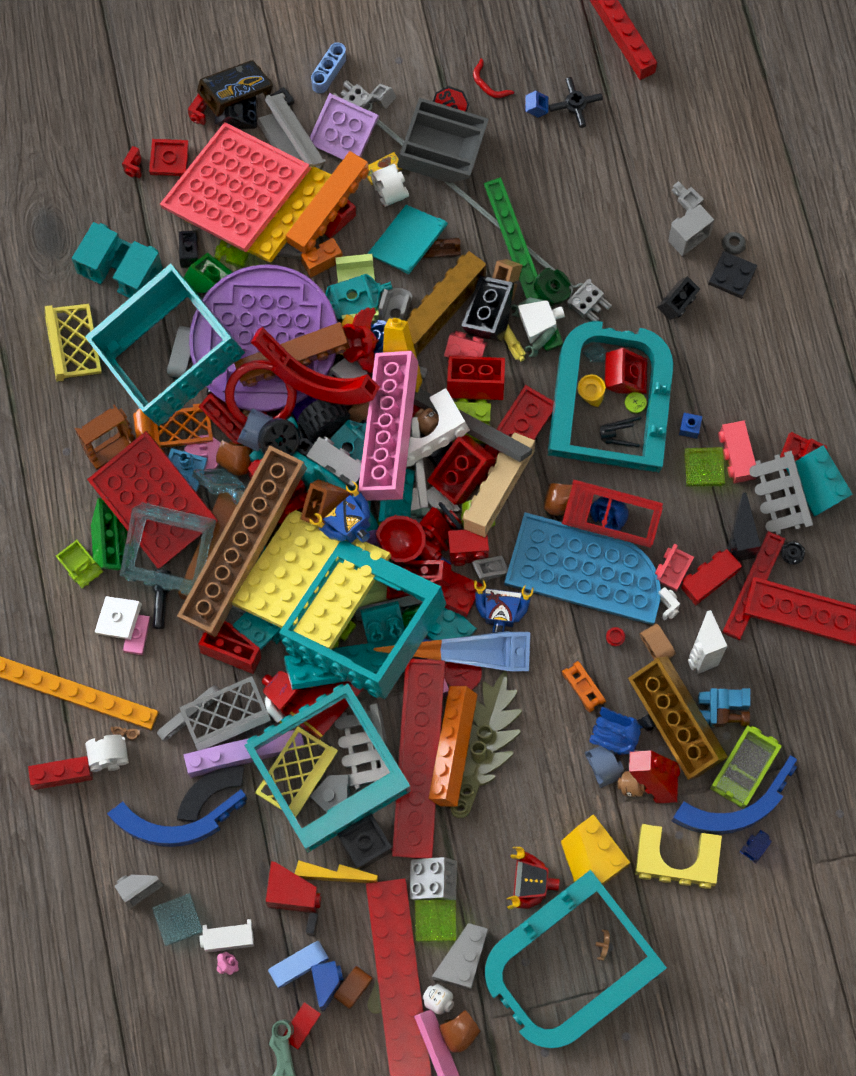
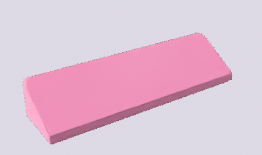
[414,1009,459,1076]

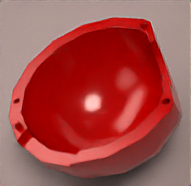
[376,515,426,564]

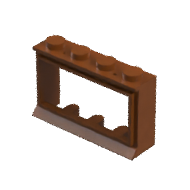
[74,404,135,470]

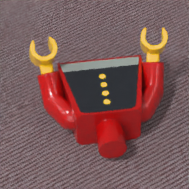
[507,847,560,909]

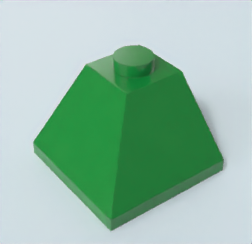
[184,252,233,293]

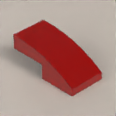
[283,1002,321,1050]

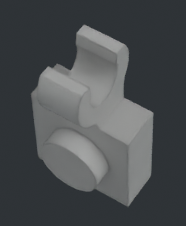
[672,181,704,210]

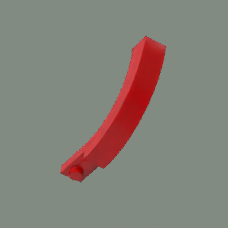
[251,327,380,405]

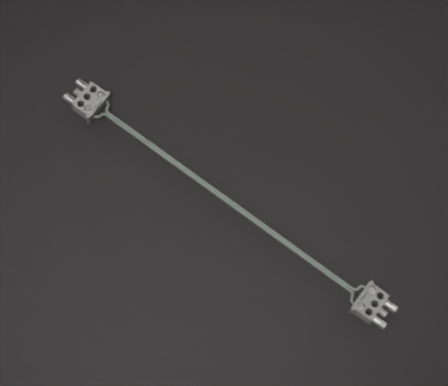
[333,80,612,321]

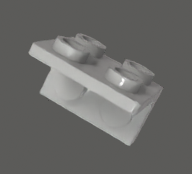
[409,857,457,901]

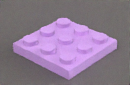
[310,93,379,160]

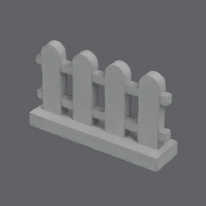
[749,450,813,534]
[335,703,390,790]

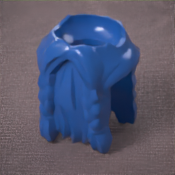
[589,707,643,755]

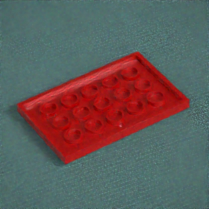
[87,431,219,569]

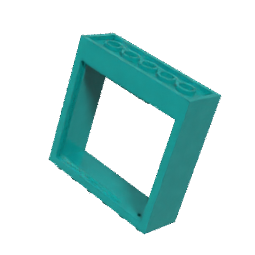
[85,263,245,426]
[279,541,446,699]
[244,684,411,853]

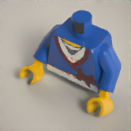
[474,580,534,633]

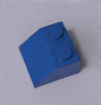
[311,961,343,1011]

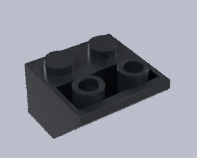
[215,96,257,129]

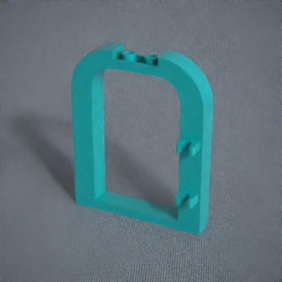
[547,321,673,473]
[485,870,667,1048]

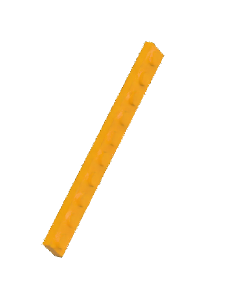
[0,656,159,731]

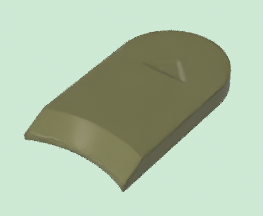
[367,980,382,1014]

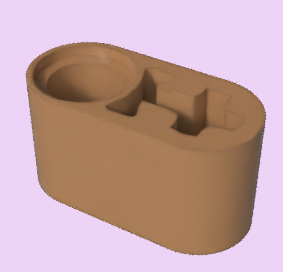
[639,623,676,660]

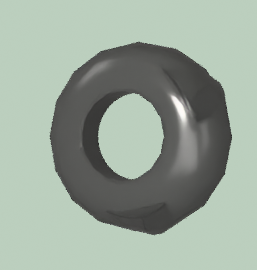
[722,232,746,254]

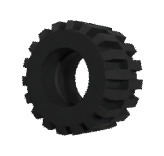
[298,399,350,441]

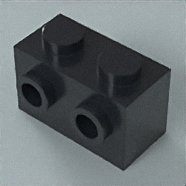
[657,276,700,320]

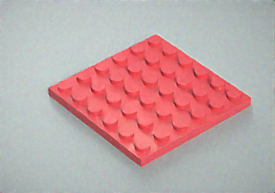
[160,122,311,252]

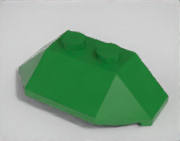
[91,498,135,570]

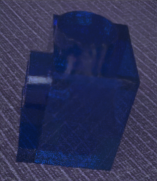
[740,830,772,863]

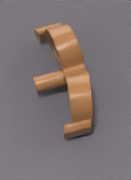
[111,726,140,740]
[595,929,610,961]

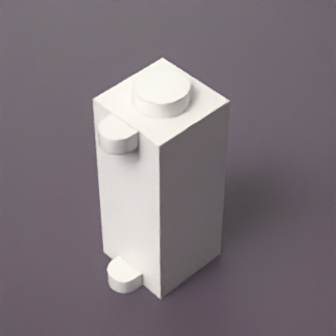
[200,919,254,953]

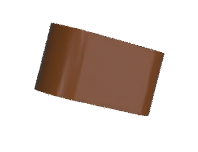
[333,966,373,1009]

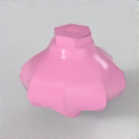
[217,951,239,975]

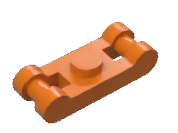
[561,661,606,713]

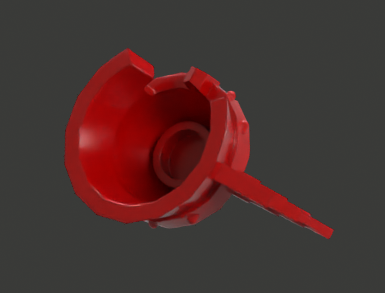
[343,307,379,373]

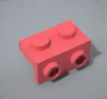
[444,331,488,357]
[655,544,694,592]

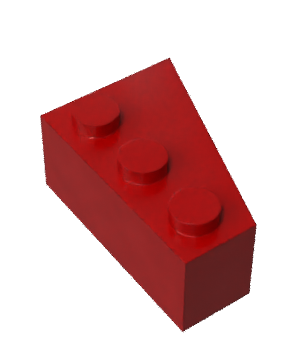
[386,560,452,600]
[629,751,680,803]

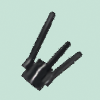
[600,416,642,447]

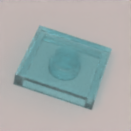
[152,893,203,946]

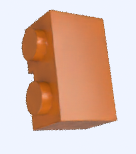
[301,238,343,278]

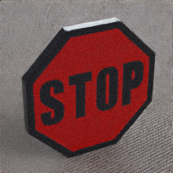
[433,86,469,112]

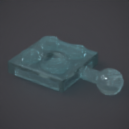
[192,469,245,505]

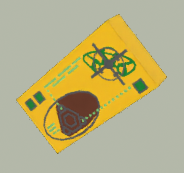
[367,152,402,185]

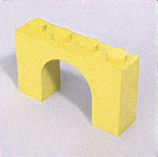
[635,824,722,889]

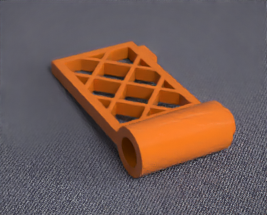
[133,403,213,448]

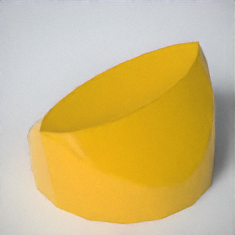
[577,374,606,407]

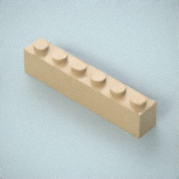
[462,432,535,537]

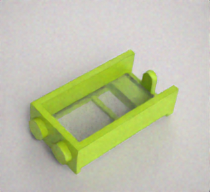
[710,725,782,809]

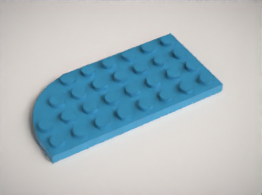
[504,512,661,625]

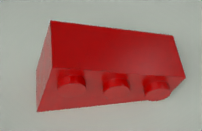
[198,621,262,674]

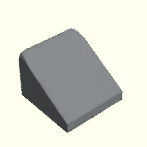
[370,84,396,109]

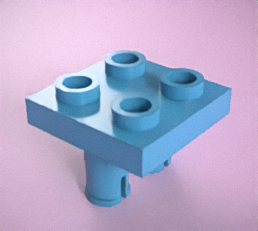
[168,448,208,493]

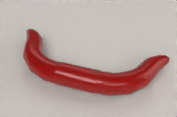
[473,58,514,98]

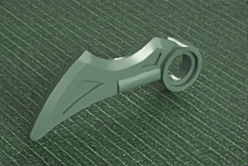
[269,1019,296,1076]

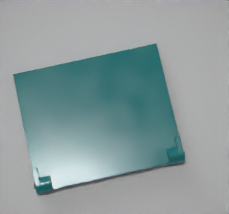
[367,205,448,274]

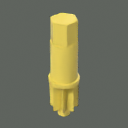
[503,325,526,362]

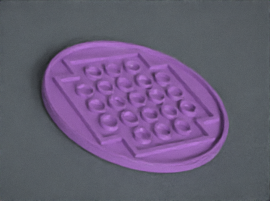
[189,265,337,412]

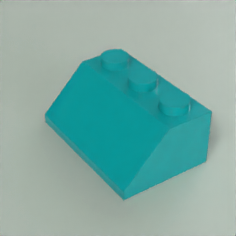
[786,445,853,517]

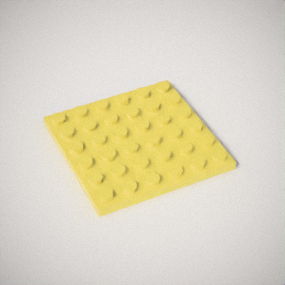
[232,510,391,650]

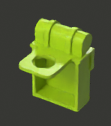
[56,540,103,588]

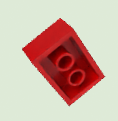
[447,356,505,400]
[427,435,496,505]

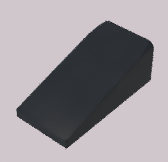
[179,230,199,268]

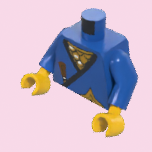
[309,481,371,543]

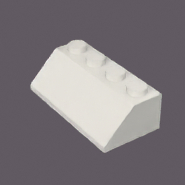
[688,610,727,674]

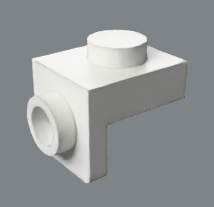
[658,587,680,621]

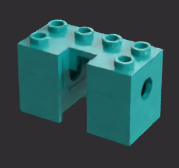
[72,222,163,298]

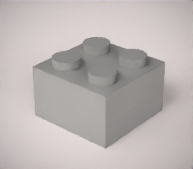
[668,204,714,257]

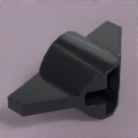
[637,714,656,731]

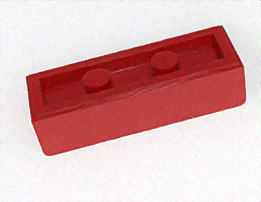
[198,393,244,444]

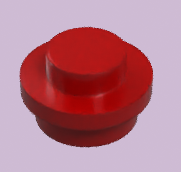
[606,627,625,647]

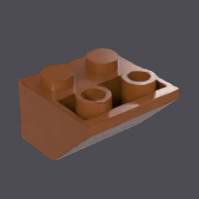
[300,479,353,526]

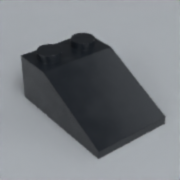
[461,276,514,342]
[727,492,761,561]

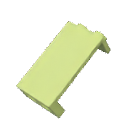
[335,254,379,324]

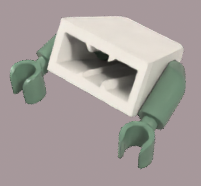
[511,297,565,357]

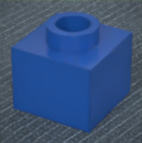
[525,91,549,118]
[679,413,702,439]

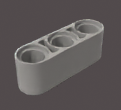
[167,326,192,378]

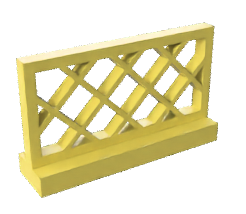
[45,304,101,382]
[255,726,338,818]

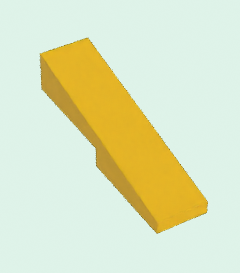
[294,861,378,883]

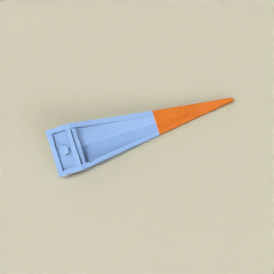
[373,631,530,671]

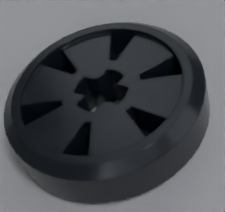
[258,418,300,456]

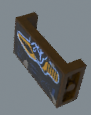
[197,60,273,117]

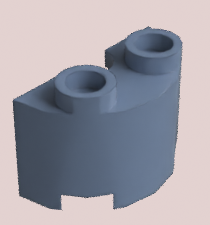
[237,408,273,452]
[584,746,625,788]

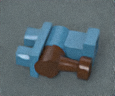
[698,688,750,727]

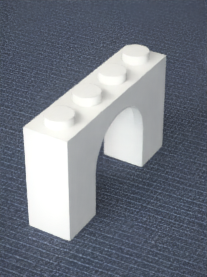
[406,388,470,467]

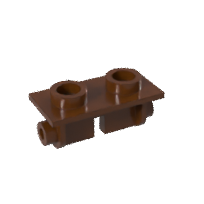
[424,238,461,258]

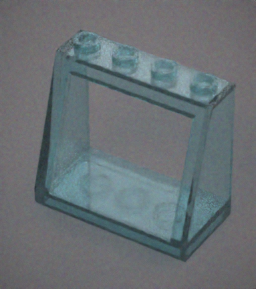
[120,502,216,595]

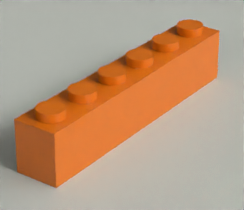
[286,151,369,254]
[429,686,478,807]

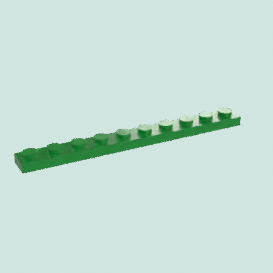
[484,177,563,352]

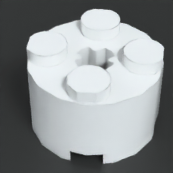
[371,164,409,207]
[85,735,129,772]

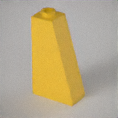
[383,318,423,392]

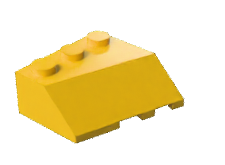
[561,814,630,885]

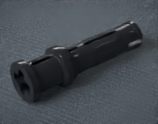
[152,569,171,629]

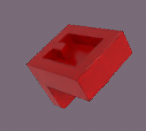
[188,93,207,125]
[122,146,142,179]

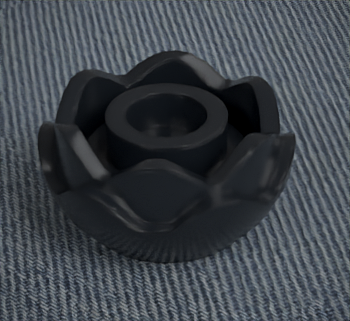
[781,541,805,565]

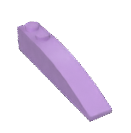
[183,730,305,778]

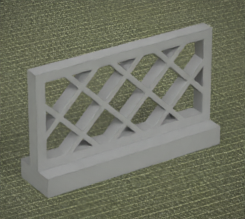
[179,676,271,751]

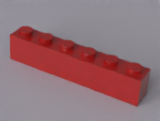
[590,0,657,80]

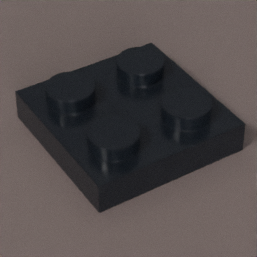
[708,251,757,299]

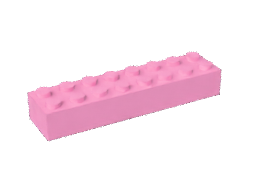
[358,351,418,501]

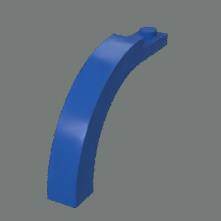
[672,755,797,834]
[107,789,247,847]

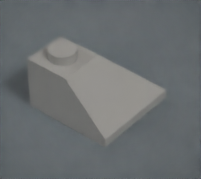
[115,874,163,909]

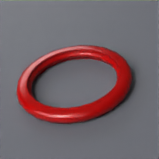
[225,360,297,426]

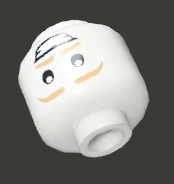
[423,984,454,1015]

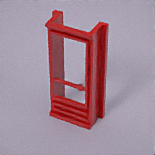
[562,479,663,548]

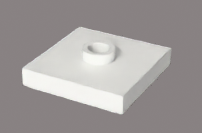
[95,596,142,640]

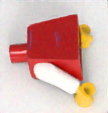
[262,671,312,723]

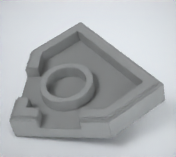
[310,775,350,812]

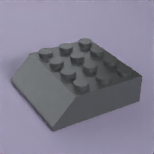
[397,98,489,183]

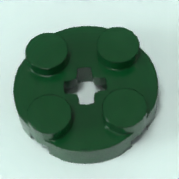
[534,268,571,306]

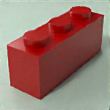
[681,549,742,606]
[28,756,93,790]

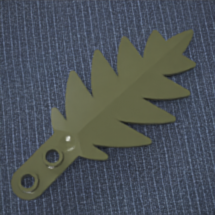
[451,671,522,818]

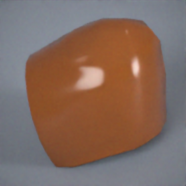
[216,440,252,476]
[544,483,572,516]
[438,1010,481,1053]

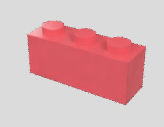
[718,421,756,483]

